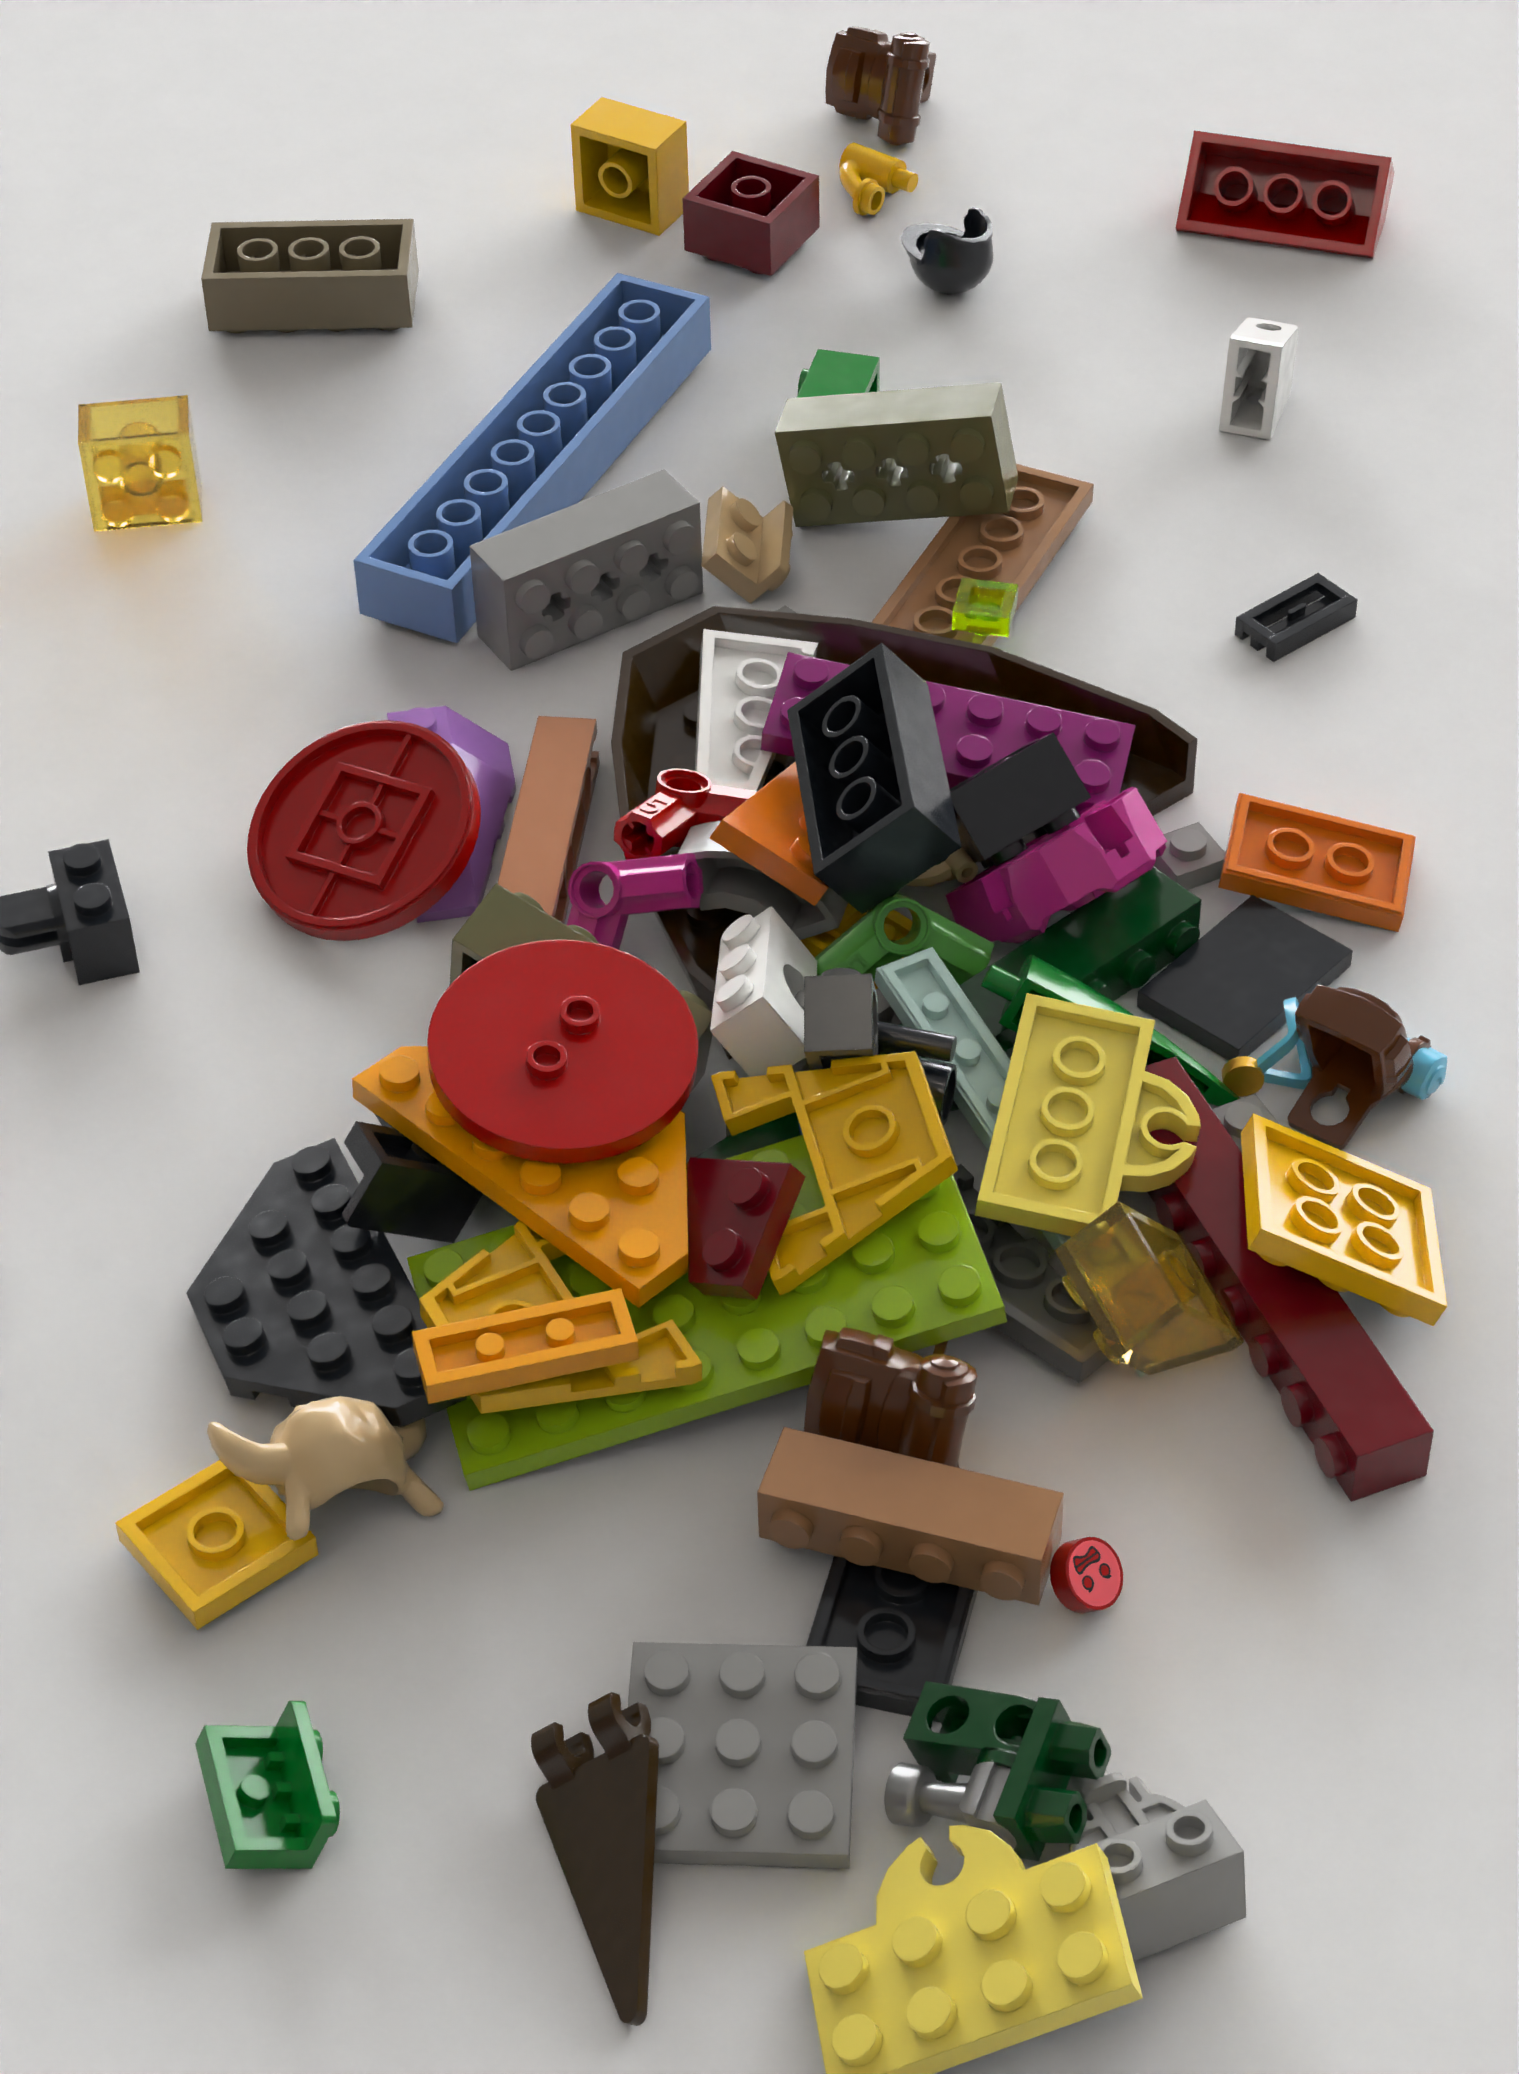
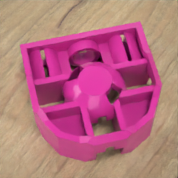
[945,787,1167,944]

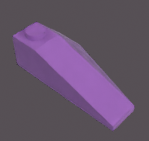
[387,706,516,923]

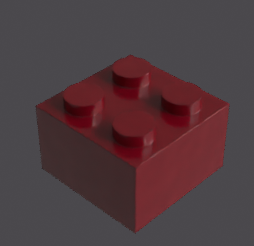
[682,151,820,276]

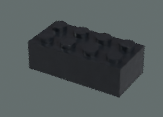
[787,643,962,914]

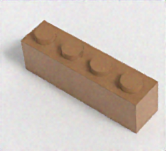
[757,1427,1064,1606]

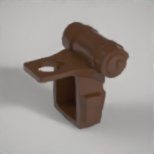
[825,26,936,146]
[804,1327,977,1468]

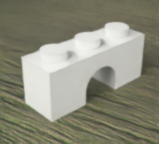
[710,906,817,1077]

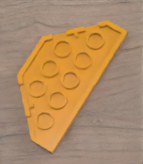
[352,1046,688,1308]

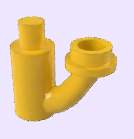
[839,142,918,216]

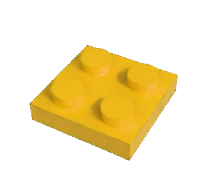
[115,1460,319,1630]

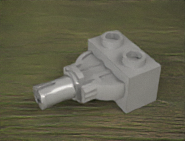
[1065,1770,1246,1962]

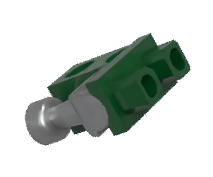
[884,1681,1111,1861]

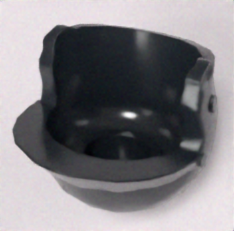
[901,207,993,294]

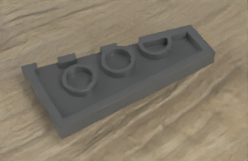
[953,1164,1126,1383]

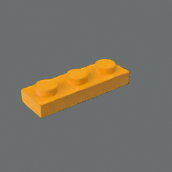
[412,1288,639,1404]

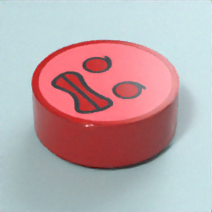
[1050,1537,1123,1613]

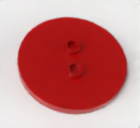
[247,720,481,941]
[427,939,698,1164]

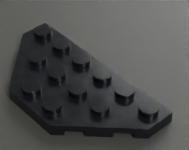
[186,1138,467,1427]

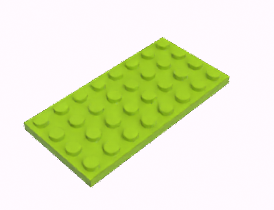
[407,1135,1007,1491]

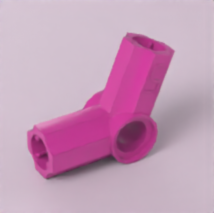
[567,853,704,950]

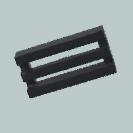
[1235,573,1358,662]

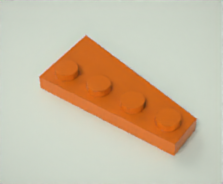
[709,761,829,906]

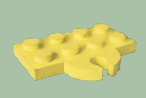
[975,993,1201,1244]
[804,1825,1143,2074]

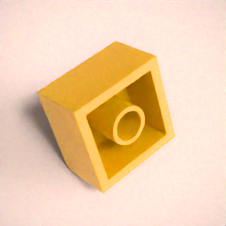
[570,97,689,236]

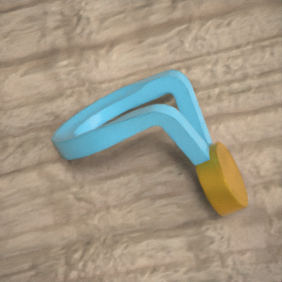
[1221,997,1313,1097]

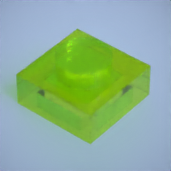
[952,578,1018,637]

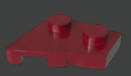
[687,1157,805,1300]

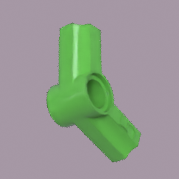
[814,893,995,985]

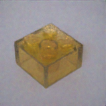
[78,395,203,532]

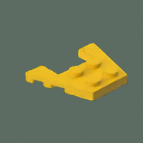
[711,1051,958,1296]
[419,1221,702,1414]

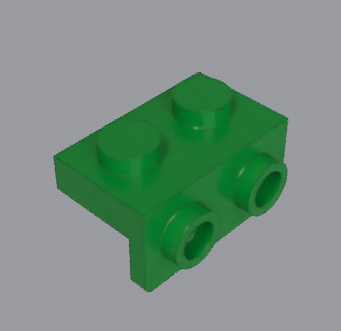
[195,1701,340,1869]

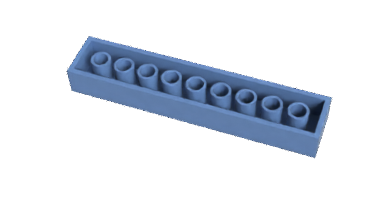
[353,273,711,643]

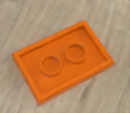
[1218,793,1416,932]

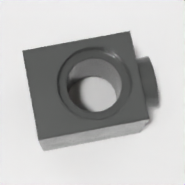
[804,968,878,1070]

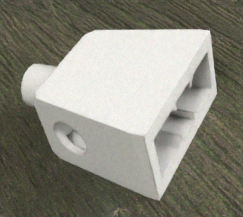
[1219,318,1299,440]

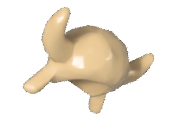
[207,1396,444,1541]

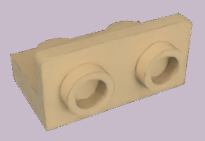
[701,486,793,604]

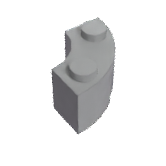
[678,821,848,940]

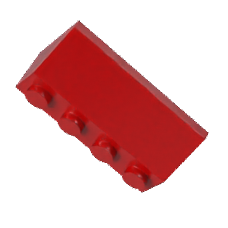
[1175,130,1394,259]

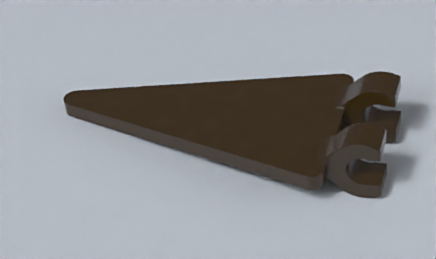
[531,1692,659,2026]

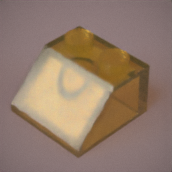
[1054,1201,1244,1375]

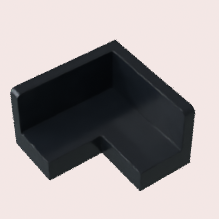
[342,1114,483,1243]

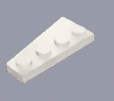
[695,629,818,791]

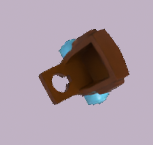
[1287,985,1448,1150]

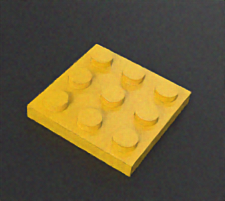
[1241,1113,1447,1326]

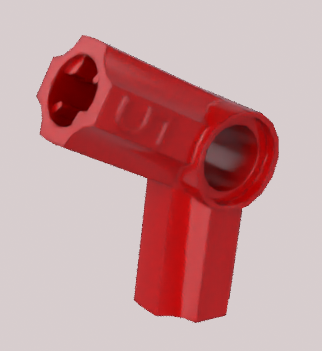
[613,768,757,860]

